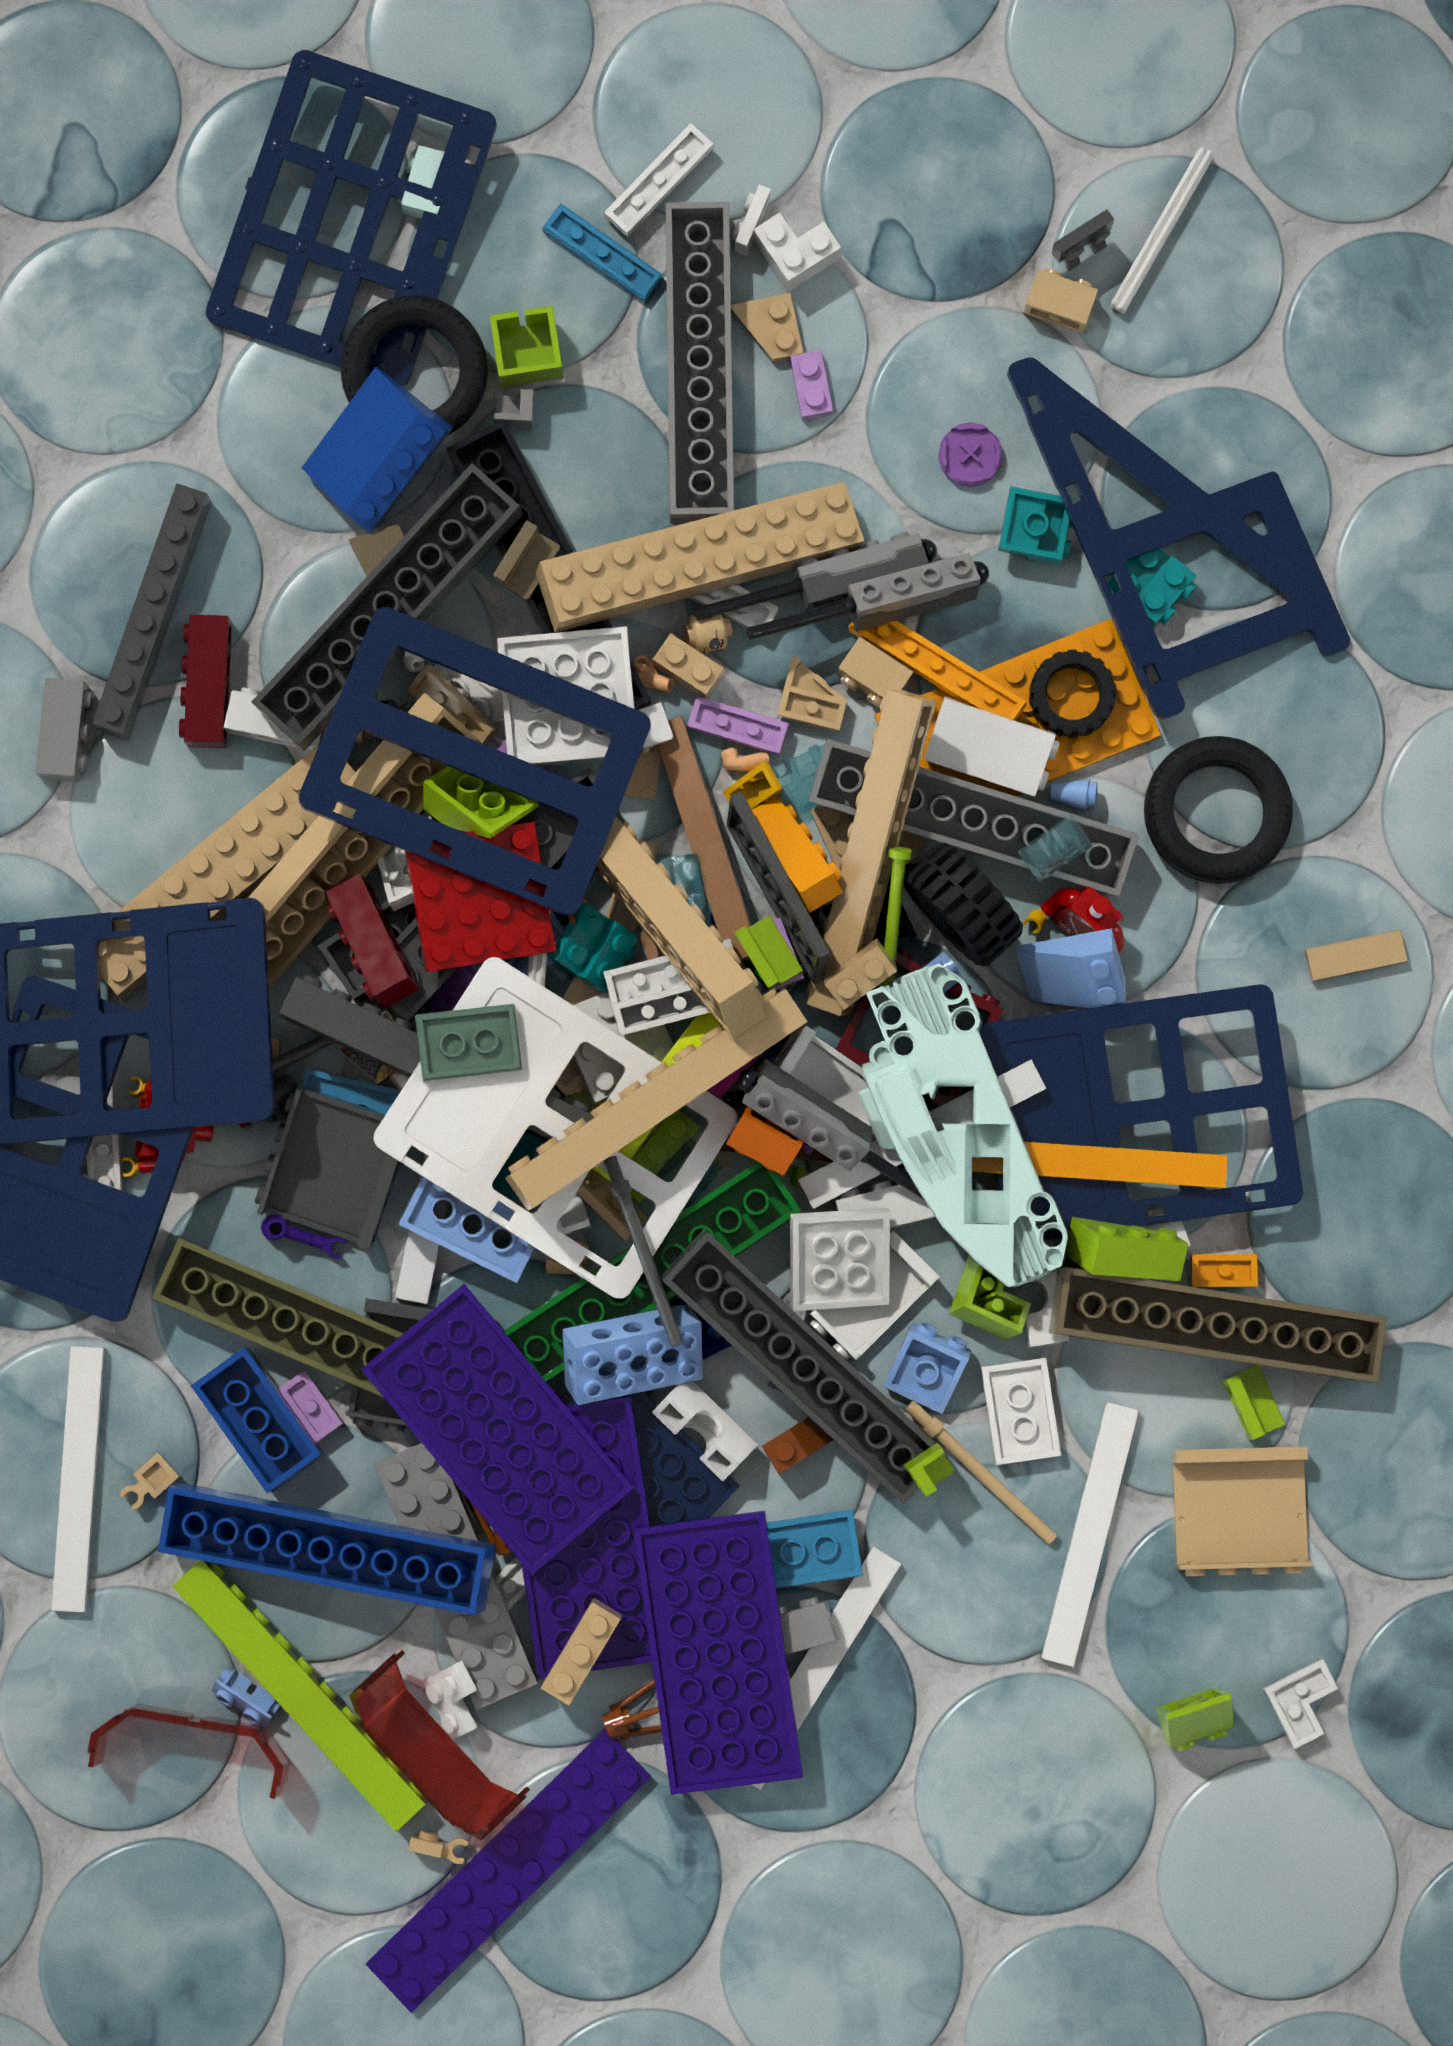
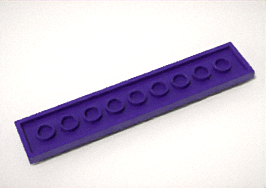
[365,1728,652,2013]

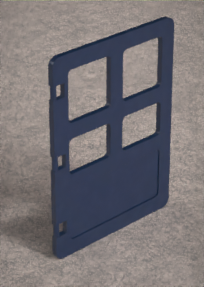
[0,898,275,1145]
[0,976,194,1322]
[979,984,1303,1240]

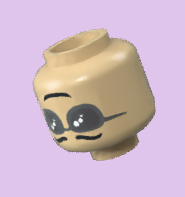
[683,614,733,654]

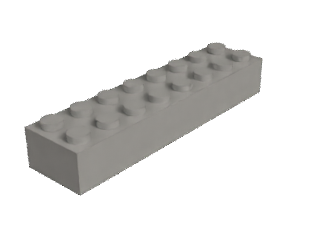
[374,1443,539,1710]

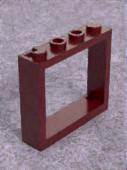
[835,948,1004,1109]

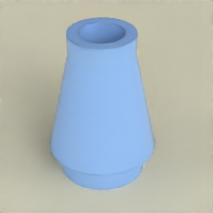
[1050,779,1098,811]

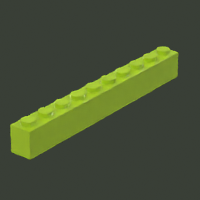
[172,1560,428,1832]

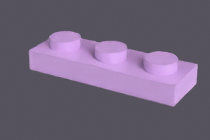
[687,696,789,756]

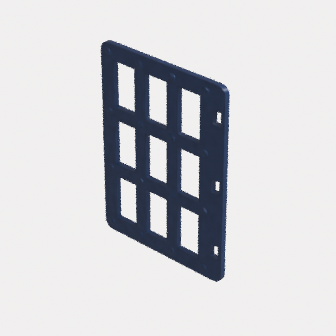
[206,50,497,386]

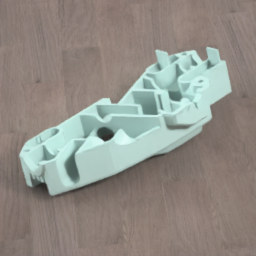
[858,963,1068,1287]

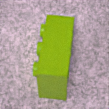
[1065,1217,1188,1281]

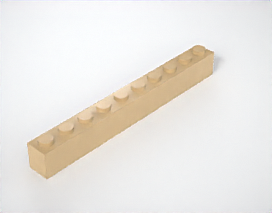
[807,689,936,1016]

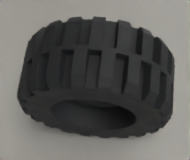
[903,843,1023,966]

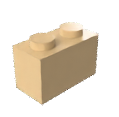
[1023,269,1098,333]
[653,633,724,699]
[837,637,913,708]
[824,939,897,1010]

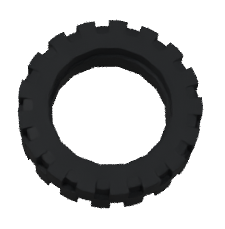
[1029,649,1117,739]

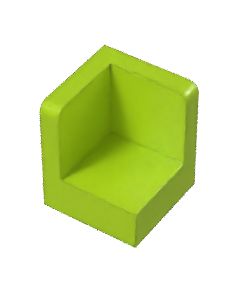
[904,1443,954,1497]

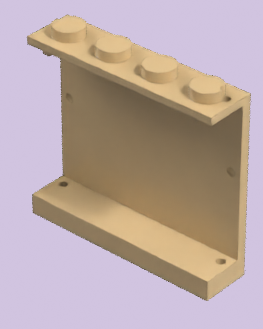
[1172,1447,1313,1576]

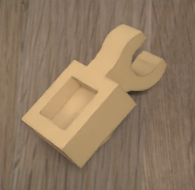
[408,1830,469,1864]

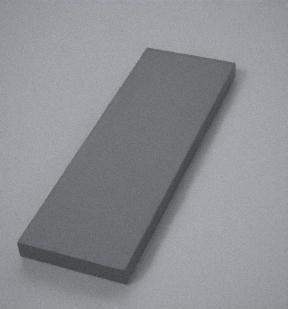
[726,792,830,984]

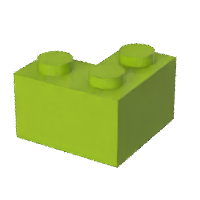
[949,1255,1031,1340]

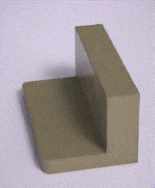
[493,520,560,601]

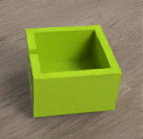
[489,305,564,387]

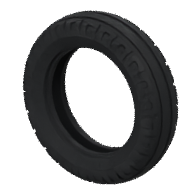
[340,295,488,436]
[1144,736,1293,884]

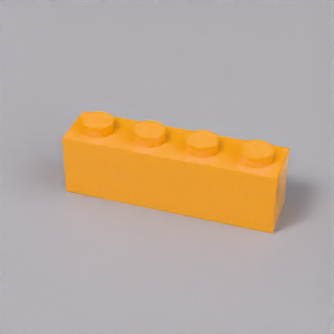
[752,795,843,913]

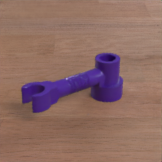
[260,1214,347,1259]

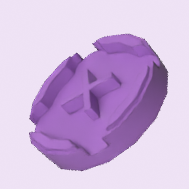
[938,422,1002,487]

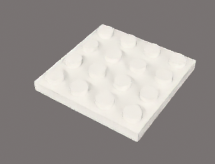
[497,626,634,766]

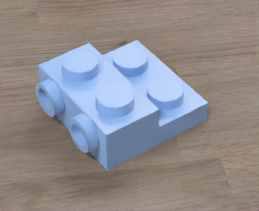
[883,1322,972,1414]

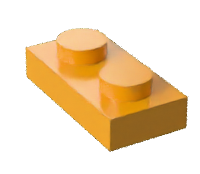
[1190,1254,1258,1288]

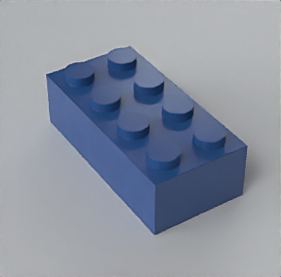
[191,1347,325,1494]

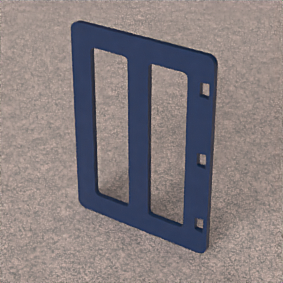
[298,607,651,916]

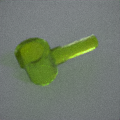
[786,1165,809,1187]

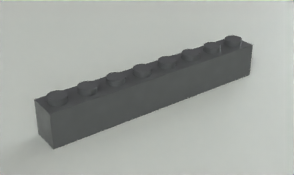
[92,483,212,741]

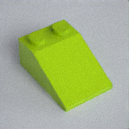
[423,766,539,839]
[1154,1687,1234,1751]

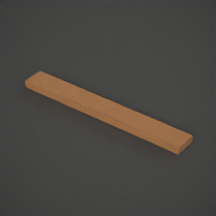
[658,716,752,962]

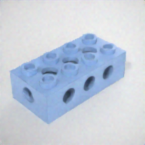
[398,1176,534,1283]
[563,1304,703,1405]

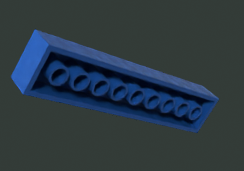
[158,1483,496,1615]

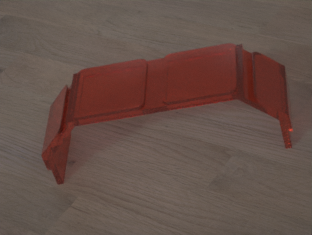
[349,1650,530,1840]
[88,1704,290,1799]

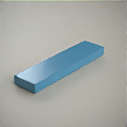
[542,203,663,303]

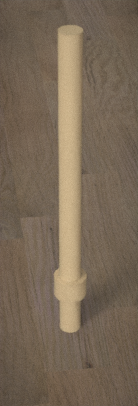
[905,1400,1057,1545]

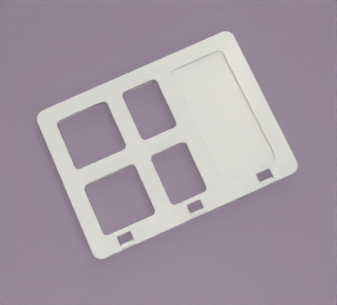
[373,957,737,1299]

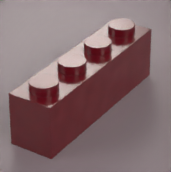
[179,615,232,749]
[326,873,419,1008]

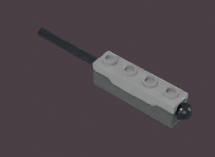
[694,532,937,621]
[747,553,989,640]
[738,1059,925,1201]

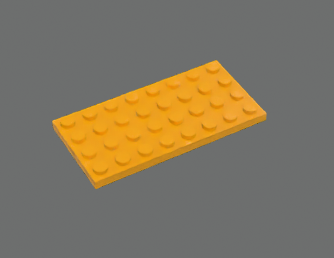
[874,618,1161,796]

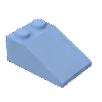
[1016,928,1126,1008]

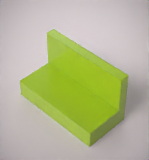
[734,915,803,991]
[1222,1365,1285,1440]

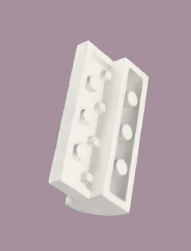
[603,939,733,1036]

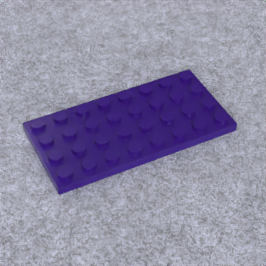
[361,1284,634,1575]
[521,1395,652,1679]
[633,1510,804,1795]

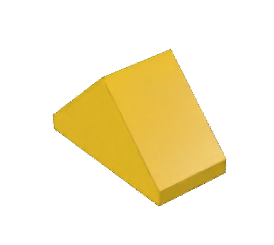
[723,760,783,810]

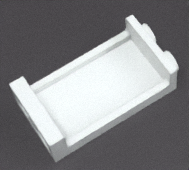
[924,696,1060,796]
[773,1025,876,1142]
[809,1230,940,1361]

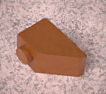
[761,1417,834,1474]

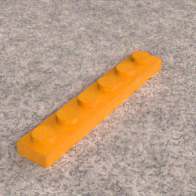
[848,621,1026,721]

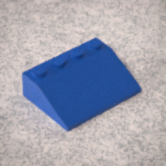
[301,367,453,532]

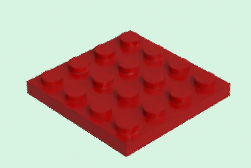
[405,822,556,973]

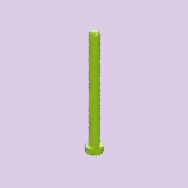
[880,847,912,987]

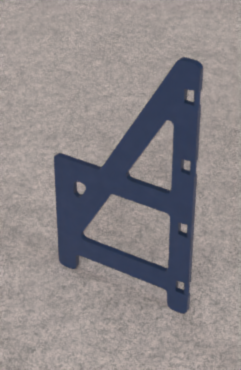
[1007,357,1350,720]

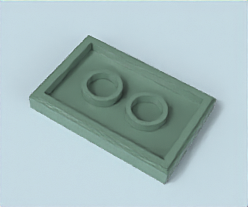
[415,1004,522,1081]

